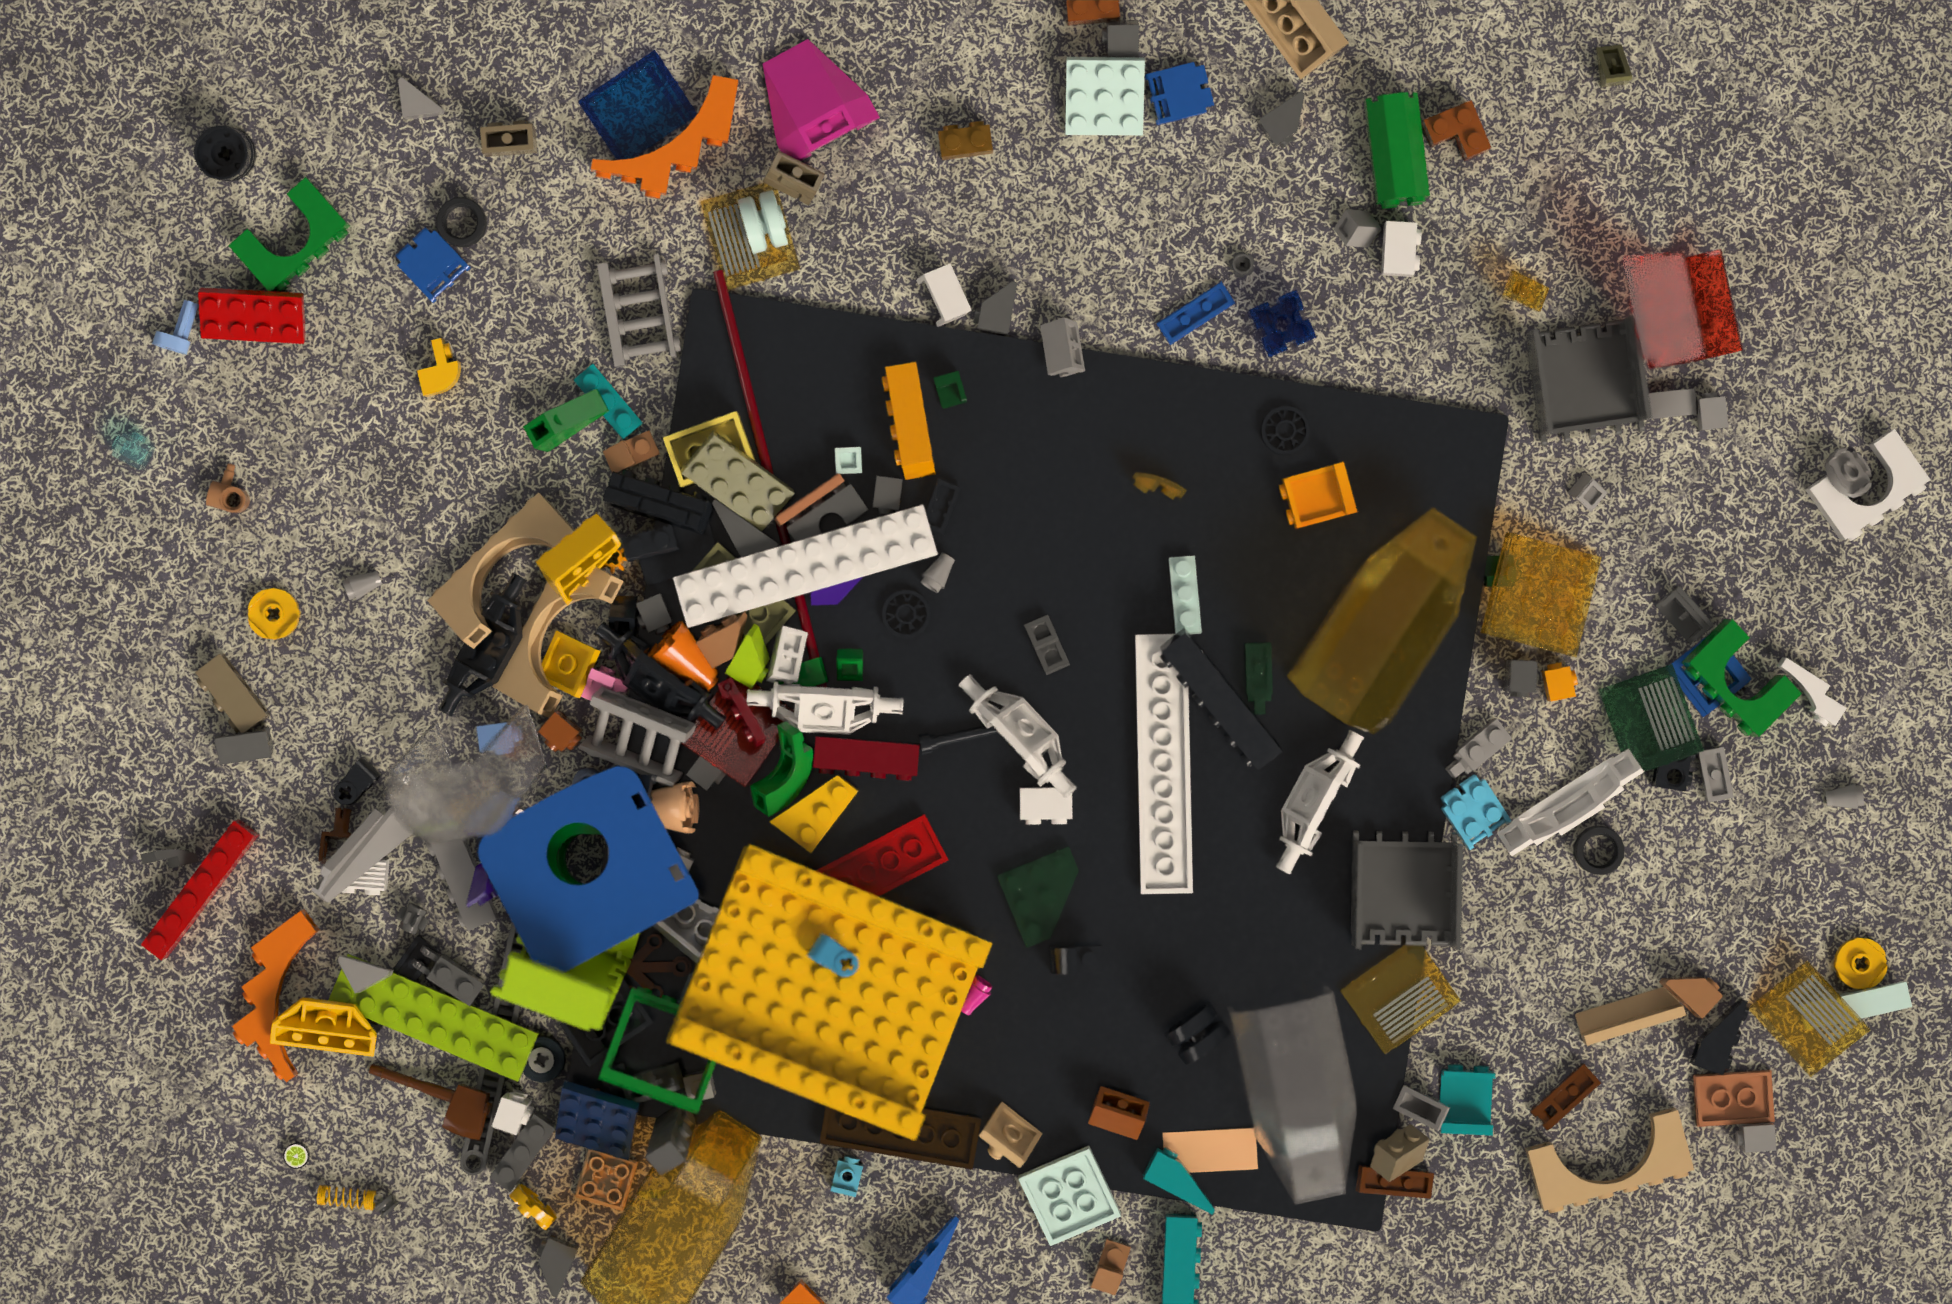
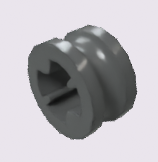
[374,1194,400,1219]

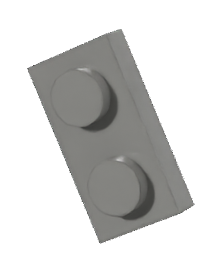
[1697,747,1734,803]

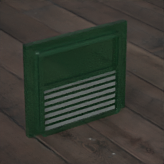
[1599,664,1704,772]

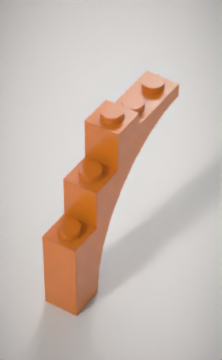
[591,75,738,199]
[232,909,320,1082]

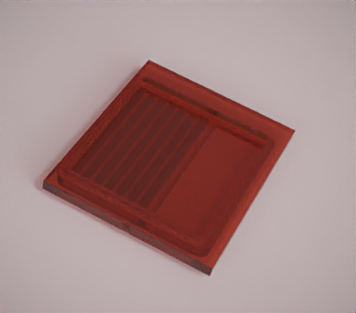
[681,676,794,787]

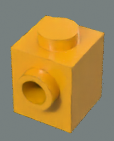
[1541,662,1578,702]

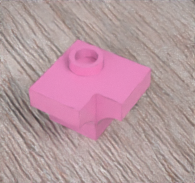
[581,665,628,701]

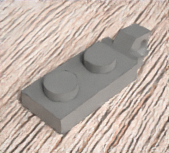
[1445,718,1512,778]

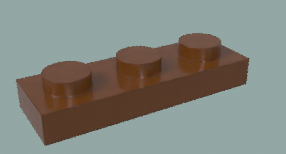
[1356,1165,1434,1199]

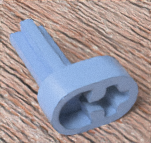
[152,300,199,355]

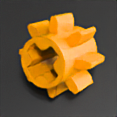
[601,548,627,574]

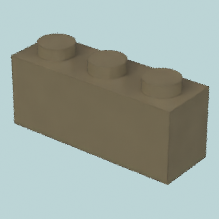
[195,653,271,733]

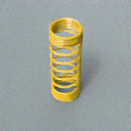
[317,1185,376,1211]

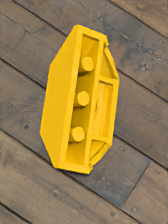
[270,997,377,1057]

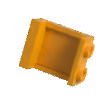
[1279,462,1357,529]

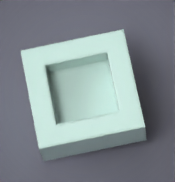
[835,447,862,474]

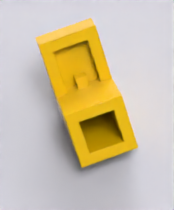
[417,338,461,397]

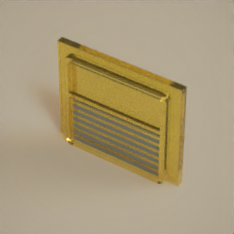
[700,183,800,290]
[1340,945,1461,1054]
[1749,960,1870,1077]

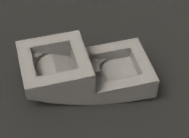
[1647,389,1698,420]

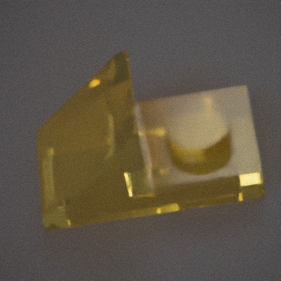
[1502,270,1549,312]

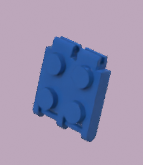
[1144,62,1214,126]
[395,227,471,303]

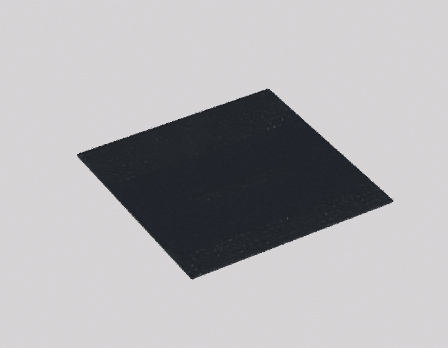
[568,288,1509,1232]

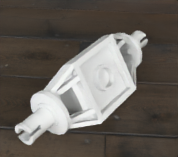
[959,674,1077,798]
[747,681,903,735]
[1275,730,1364,874]

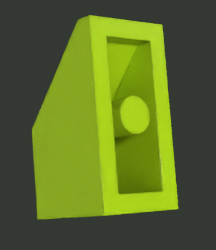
[725,623,770,689]

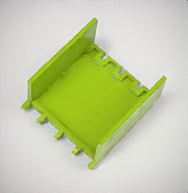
[491,932,640,1031]

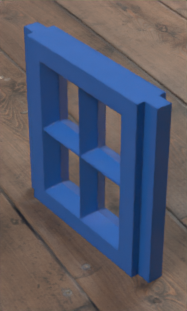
[1665,633,1752,717]

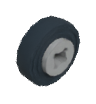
[523,1036,566,1083]

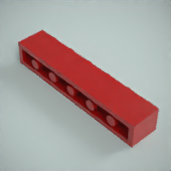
[141,819,259,960]

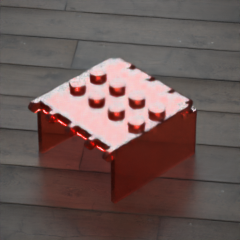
[1623,249,1743,369]

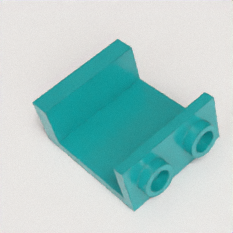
[1439,1064,1496,1136]

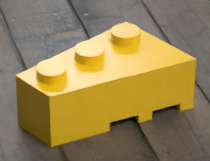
[536,513,621,605]
[770,774,859,853]

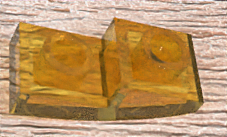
[1132,473,1187,500]

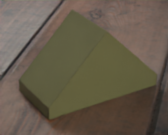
[1596,44,1632,88]

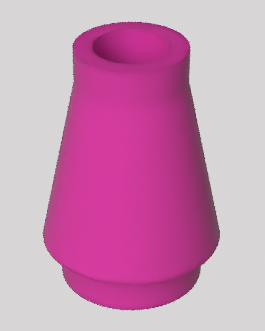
[961,975,992,1015]

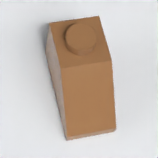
[1659,977,1723,1019]

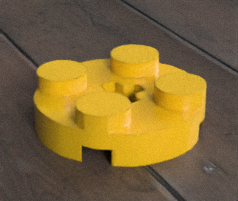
[248,588,301,640]
[1834,937,1887,989]
[509,1184,557,1230]

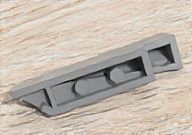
[311,796,424,903]

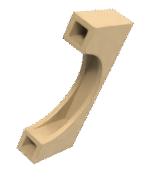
[427,492,575,649]
[492,567,624,718]
[1525,1107,1694,1213]

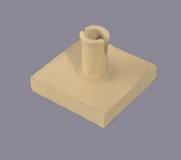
[979,1102,1043,1168]

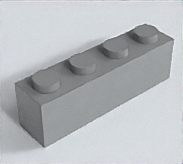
[426,823,499,931]

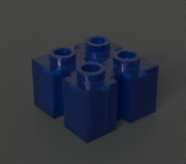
[1247,289,1317,359]

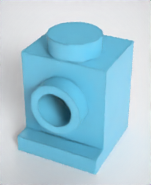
[831,1155,864,1197]

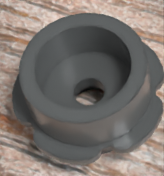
[1229,252,1255,277]

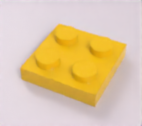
[541,630,601,698]

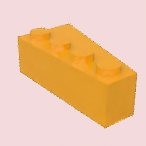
[882,362,936,480]

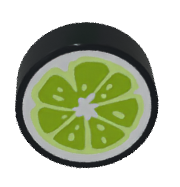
[283,1142,310,1169]

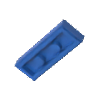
[1156,281,1235,345]

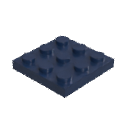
[555,1081,640,1160]

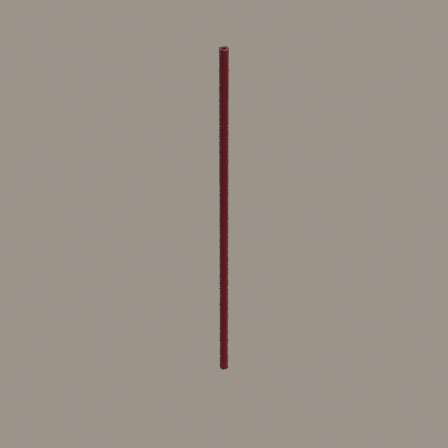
[713,270,827,688]

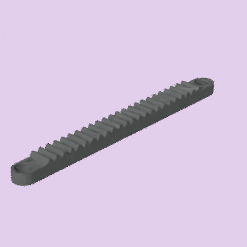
[460,922,524,1175]

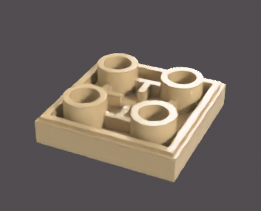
[574,1149,639,1211]

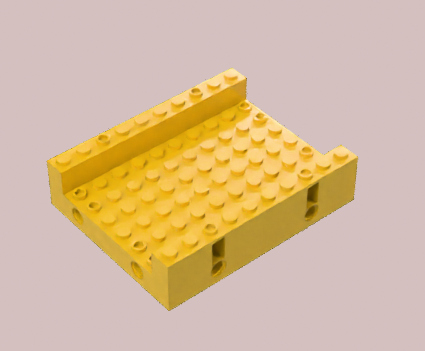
[666,845,992,1140]

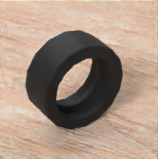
[436,197,487,247]
[1574,826,1625,875]

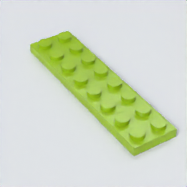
[328,954,539,1082]

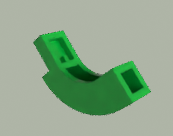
[750,721,813,817]

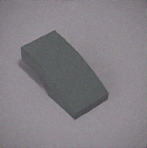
[1024,615,1070,675]

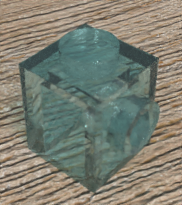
[112,431,155,471]

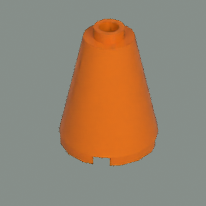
[647,621,718,690]

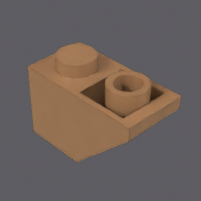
[696,611,747,668]

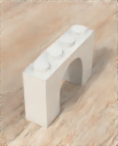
[1805,429,1930,541]

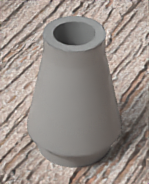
[921,553,955,593]
[342,570,382,600]
[1825,784,1864,809]

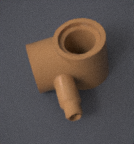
[206,463,250,513]

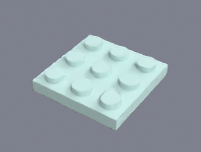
[1065,57,1145,135]
[1018,1146,1121,1246]

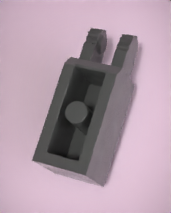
[411,946,485,1006]

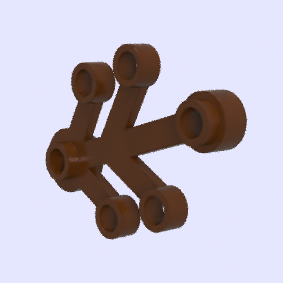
[626,933,692,998]

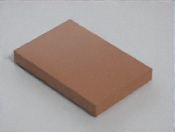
[1693,1070,1775,1127]

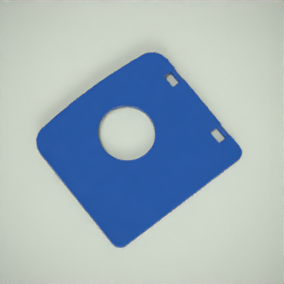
[478,766,699,973]

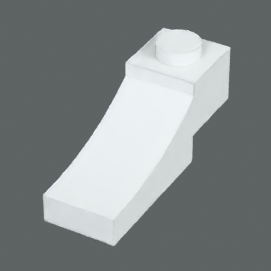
[1777,658,1847,727]

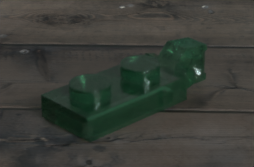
[1245,642,1273,715]

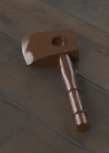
[369,1064,492,1140]

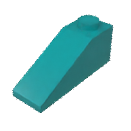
[1143,1147,1215,1215]

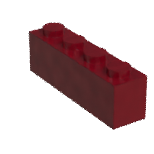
[813,736,920,781]

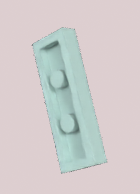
[1169,556,1202,634]

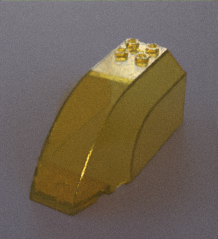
[1287,508,1477,734]
[579,1110,762,1304]

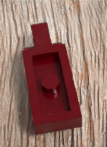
[717,678,766,747]

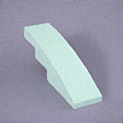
[1799,981,1912,1029]

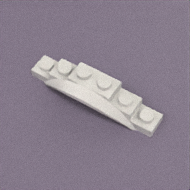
[1497,748,1644,856]

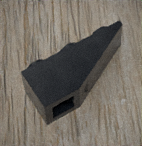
[1689,998,1749,1075]

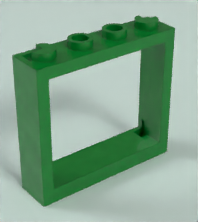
[599,987,716,1114]

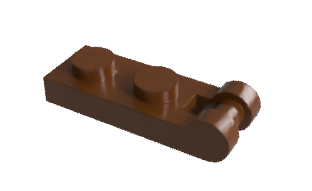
[1529,1063,1601,1131]

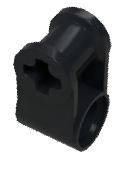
[334,757,382,805]

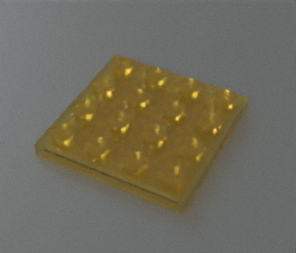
[1481,532,1602,658]

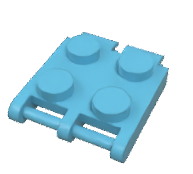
[1440,774,1511,851]

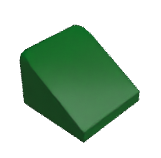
[837,649,863,681]

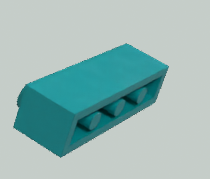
[1162,1213,1202,1304]

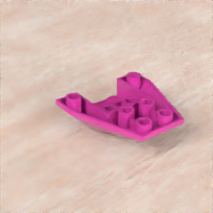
[763,39,880,161]

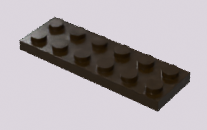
[820,1106,981,1170]

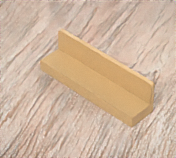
[1575,987,1686,1046]

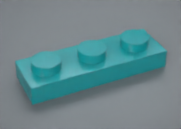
[574,364,643,440]

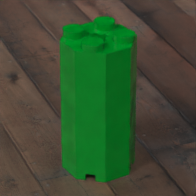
[1364,92,1430,209]

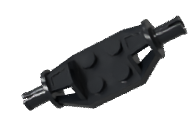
[438,572,527,717]
[594,622,727,730]

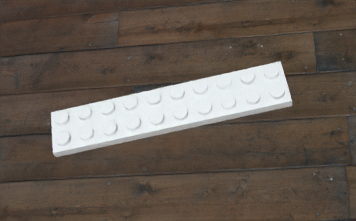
[673,505,938,628]
[1135,634,1193,894]

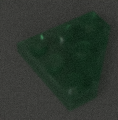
[997,846,1079,948]

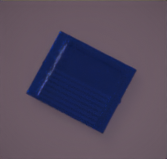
[578,50,697,160]

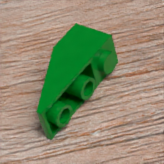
[523,389,609,452]

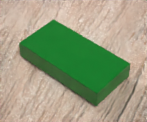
[776,657,828,687]

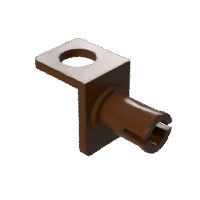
[318,808,352,864]

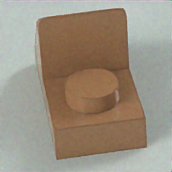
[603,430,660,473]
[1090,1238,1131,1295]

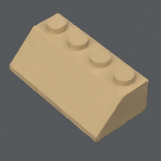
[1243,0,1349,80]

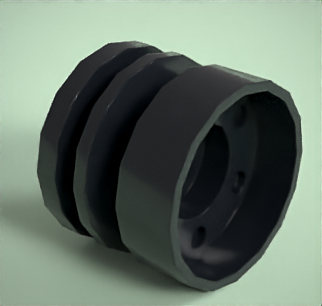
[194,125,257,181]

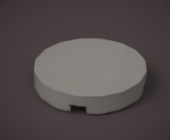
[1825,448,1872,498]

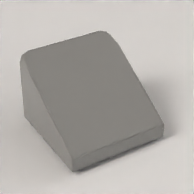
[1568,473,1608,512]

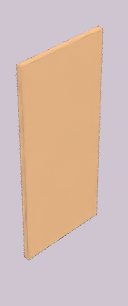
[1163,1128,1258,1173]

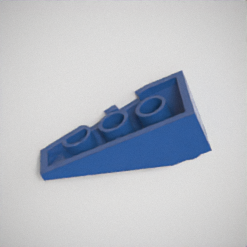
[886,1213,960,1304]

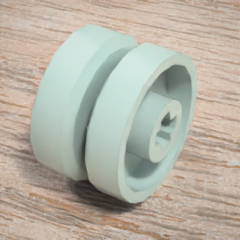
[738,190,788,254]

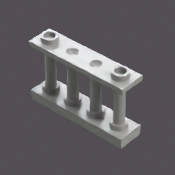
[597,254,681,368]
[579,686,696,787]

